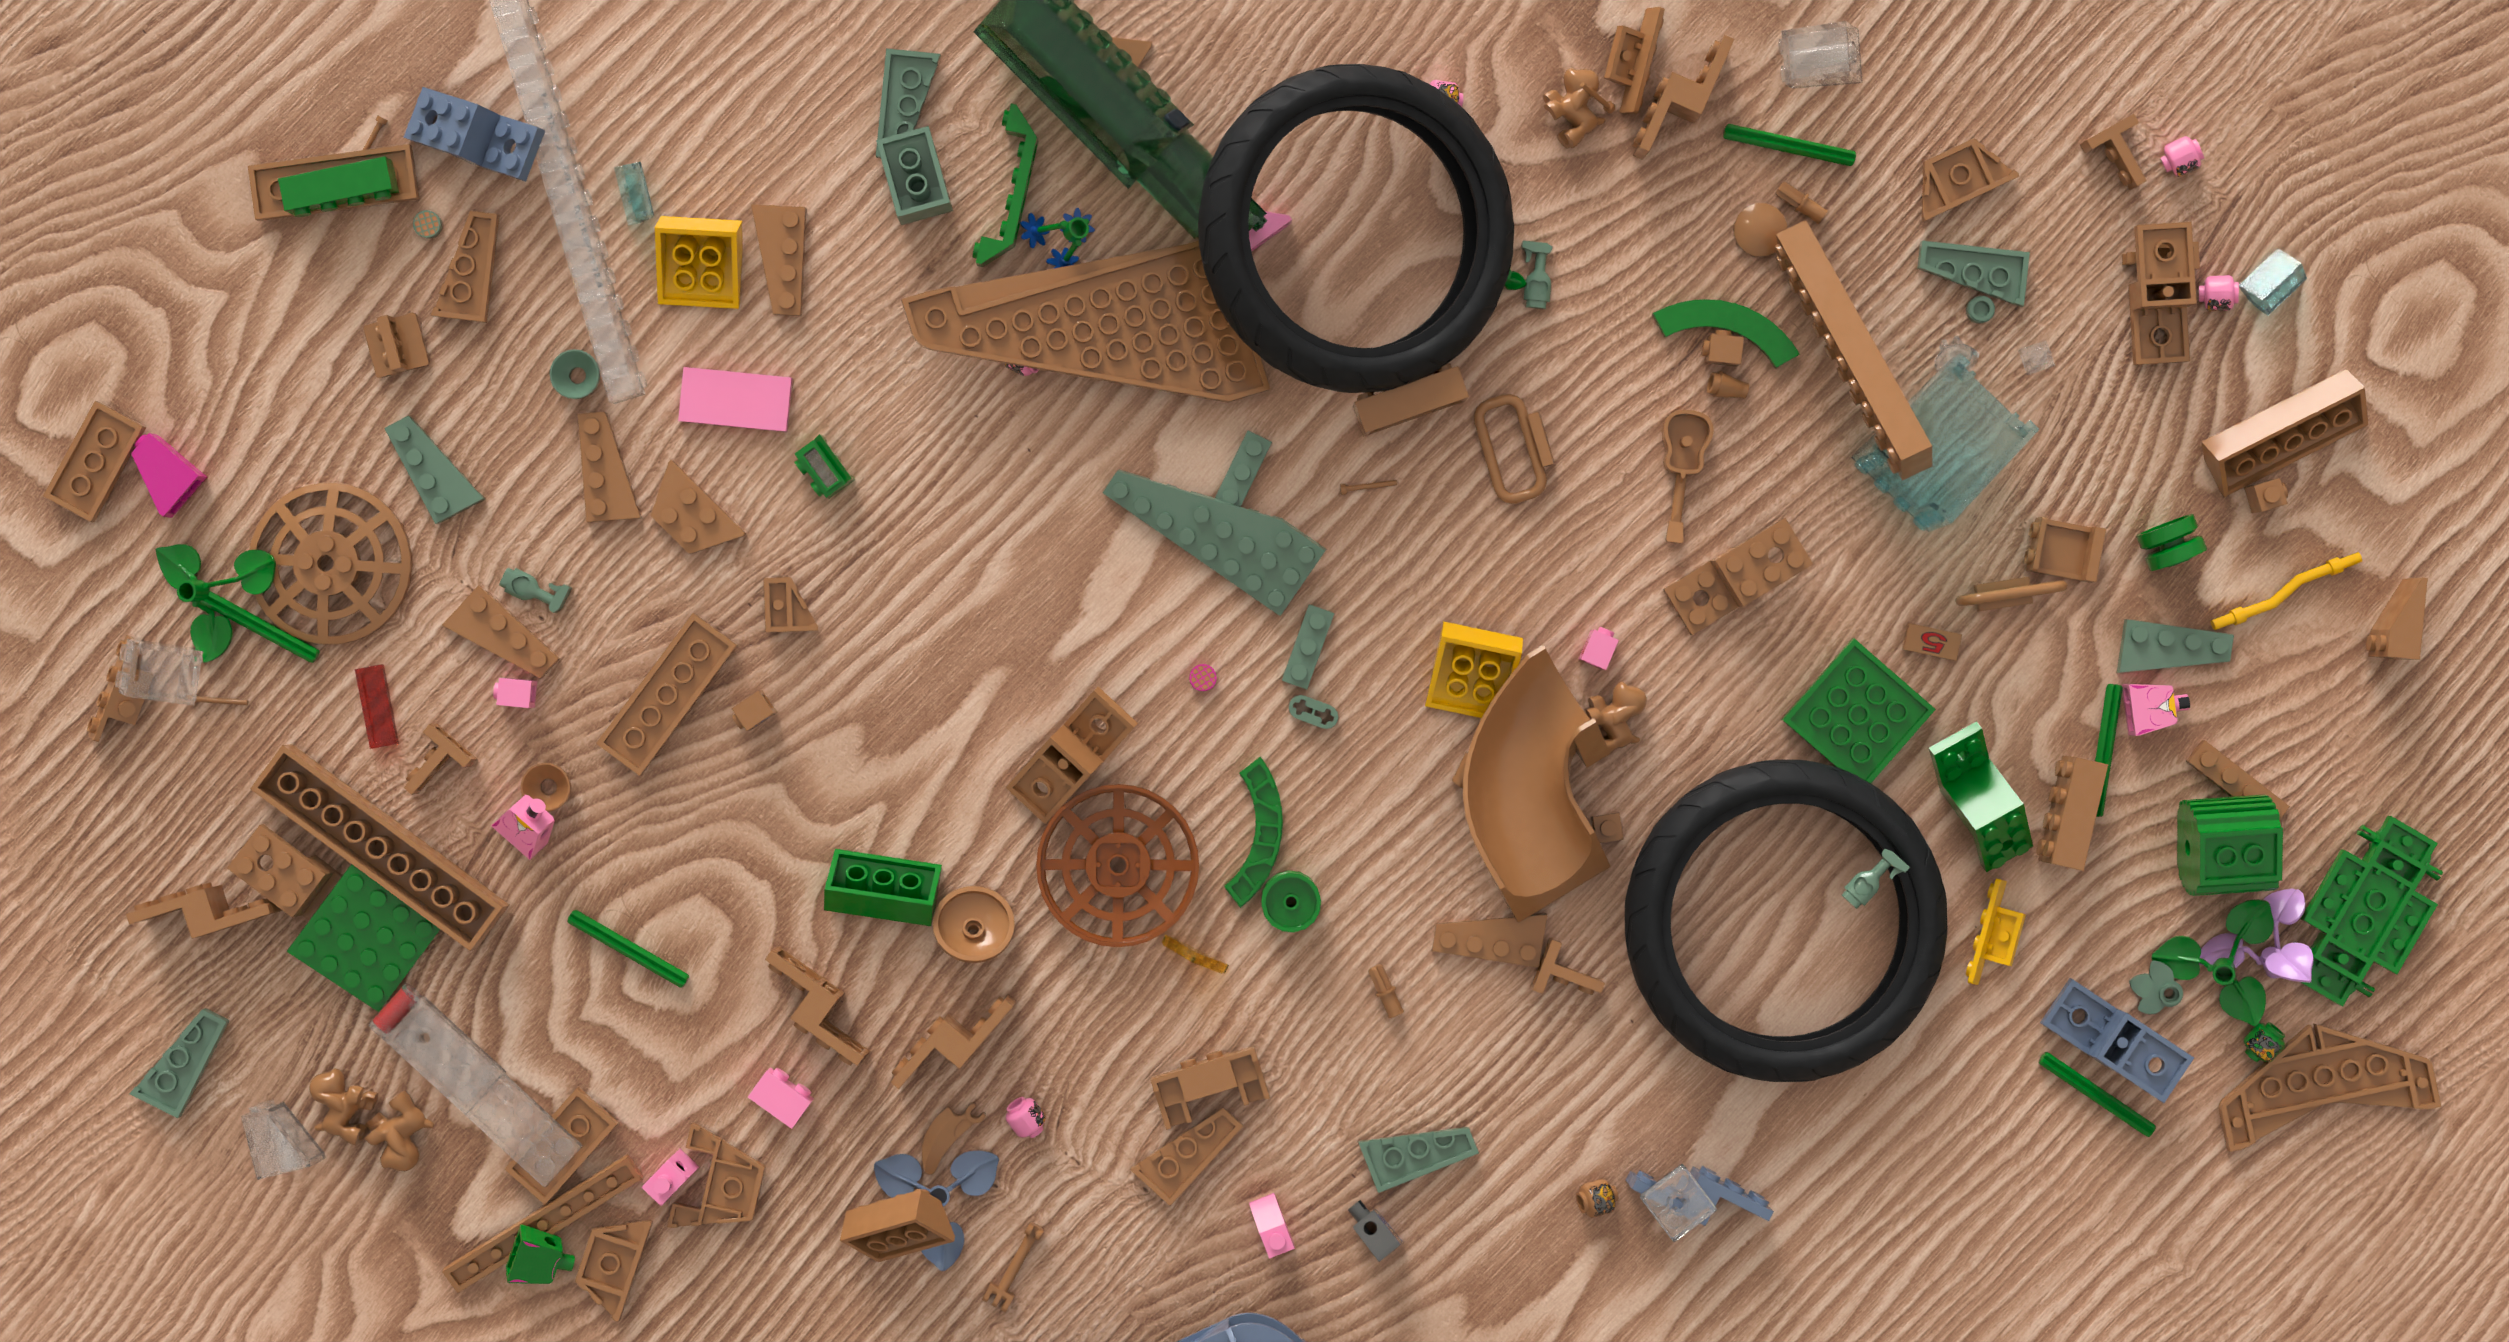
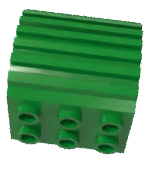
[2177,795,2283,896]

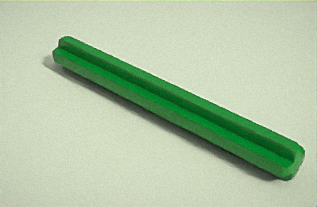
[1723,124,1856,166]
[201,591,320,663]
[2095,684,2123,817]
[567,910,689,988]
[2038,1052,2156,1137]

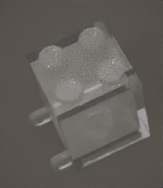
[115,639,203,706]

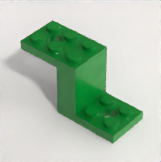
[1929,721,2033,872]

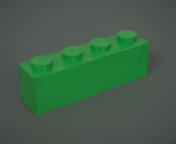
[278,156,399,217]

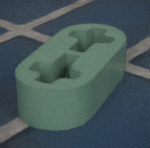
[1289,695,1338,729]

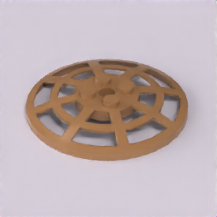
[249,483,412,645]

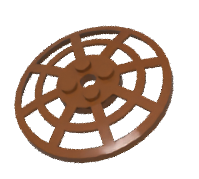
[1036,784,1199,947]

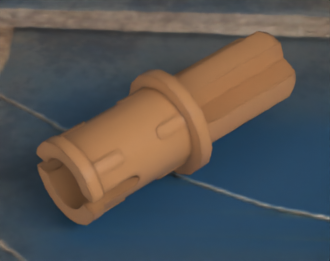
[1776,182,1828,224]
[1368,964,1404,1018]

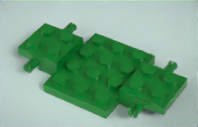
[2293,816,2443,1007]

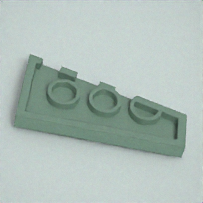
[876,48,941,159]
[1917,241,2030,307]
[384,416,485,524]
[2117,619,2234,673]
[129,1008,230,1118]
[1358,1127,1479,1193]

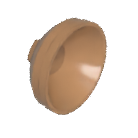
[520,763,571,812]

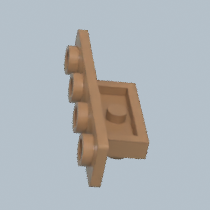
[1604,7,1665,114]
[87,635,154,742]

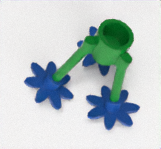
[1020,208,1095,268]

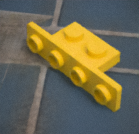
[1966,878,2026,985]

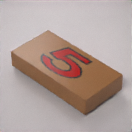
[1902,623,1962,661]

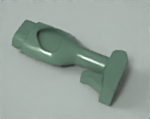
[1521,241,1553,309]
[499,568,572,613]
[1842,849,1910,909]

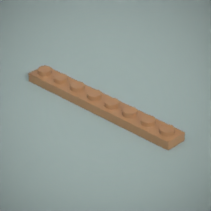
[442,1154,643,1293]

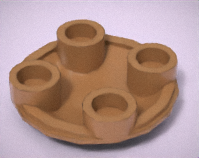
[1733,203,1787,257]

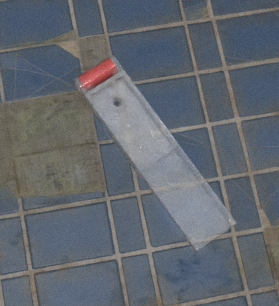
[369,983,583,1187]

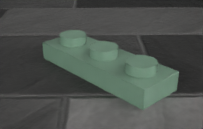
[1215,431,1272,507]
[1282,604,1334,689]

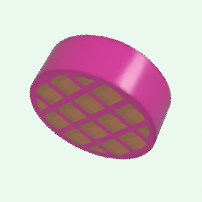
[1189,664,1217,691]

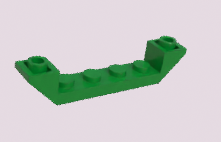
[972,103,1039,267]

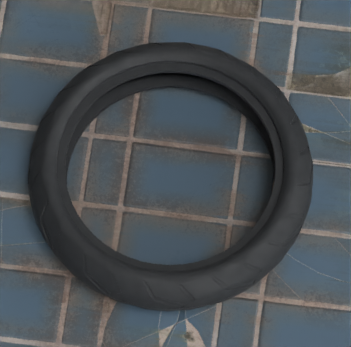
[1198,64,1514,393]
[1624,760,1948,1082]

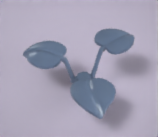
[874,1151,999,1271]

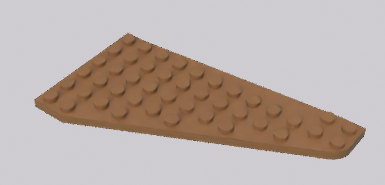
[901,241,1270,403]

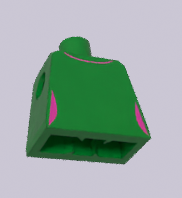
[506,1224,575,1284]

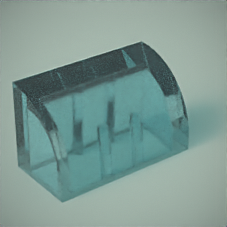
[614,162,654,226]
[2239,249,2307,315]

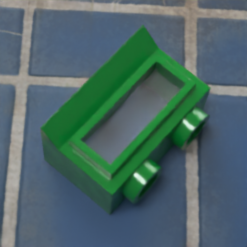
[794,434,855,499]

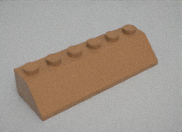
[2202,369,2368,497]

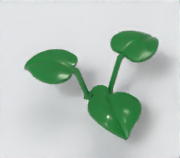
[155,544,276,663]
[2151,899,2274,1026]

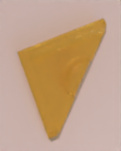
[1161,934,1229,974]

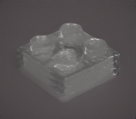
[1640,1164,1717,1242]

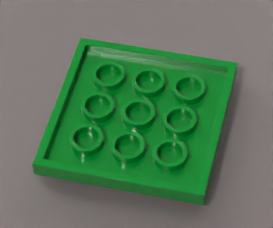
[1781,638,1936,783]
[287,864,440,1012]

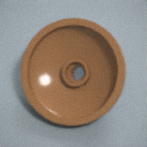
[933,886,1015,963]

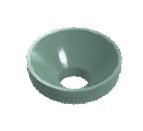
[550,349,600,399]

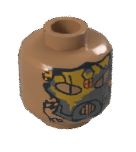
[1576,1179,1619,1218]

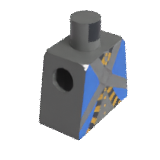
[1348,1200,1403,1262]

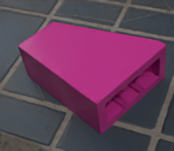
[131,433,207,518]

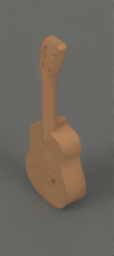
[1661,410,1714,544]

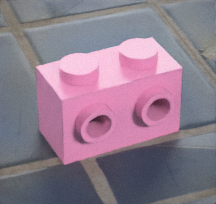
[748,1067,814,1129]

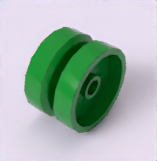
[2136,514,2207,571]
[1261,870,1321,933]

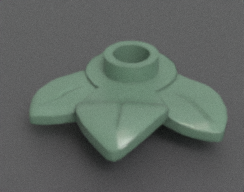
[2129,961,2183,1014]

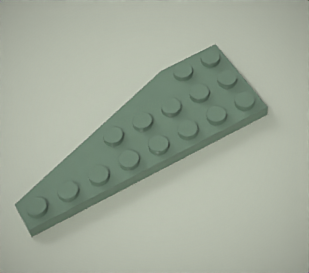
[1103,469,1327,616]

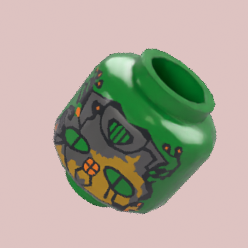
[2244,1022,2285,1063]

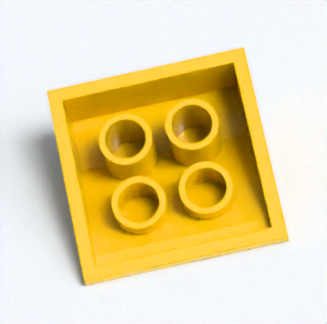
[655,216,743,309]
[1425,621,1523,718]

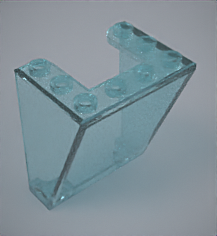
[1851,353,2040,532]

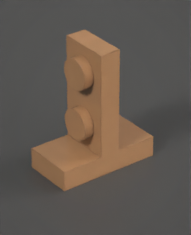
[2080,114,2147,190]
[404,723,477,795]
[1530,937,1605,995]

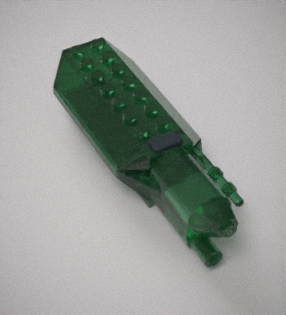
[973,0,1268,239]

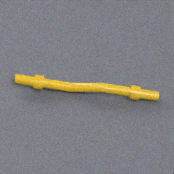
[2211,552,2362,630]

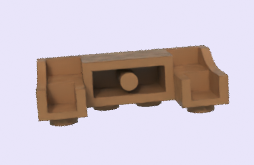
[1150,1046,1270,1130]

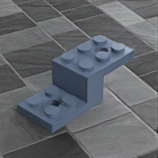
[404,87,545,182]
[2040,978,2194,1103]
[1626,1166,1774,1226]

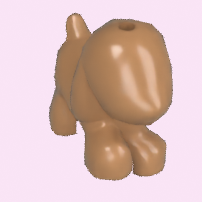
[1543,68,1605,149]
[1586,682,1647,754]
[309,1068,378,1146]
[364,1090,434,1172]

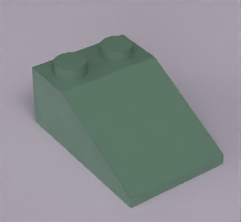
[876,126,953,225]

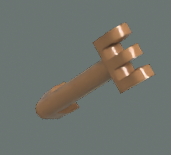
[982,1223,1044,1313]

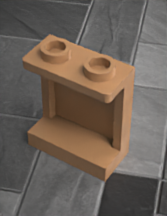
[2024,517,2106,583]

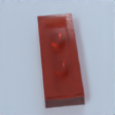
[355,664,399,749]

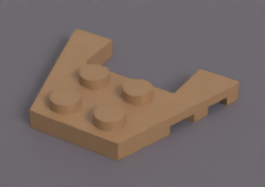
[667,1123,766,1228]

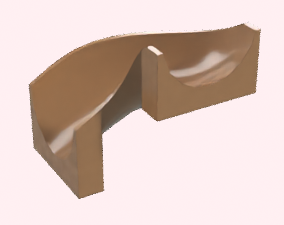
[1463,645,1611,923]

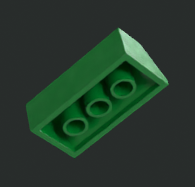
[824,849,942,926]

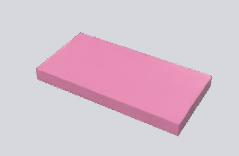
[678,367,793,432]

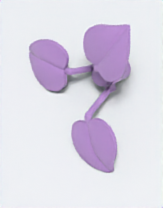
[2199,889,2314,983]

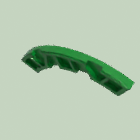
[1652,299,1800,368]
[1224,756,1283,908]

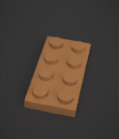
[43,401,146,522]
[505,1087,619,1205]

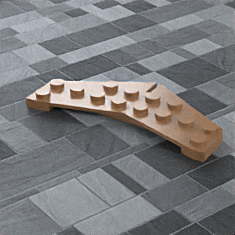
[2219,1023,2442,1152]

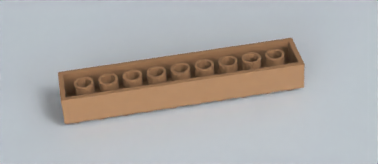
[1774,220,1933,481]
[250,744,510,951]

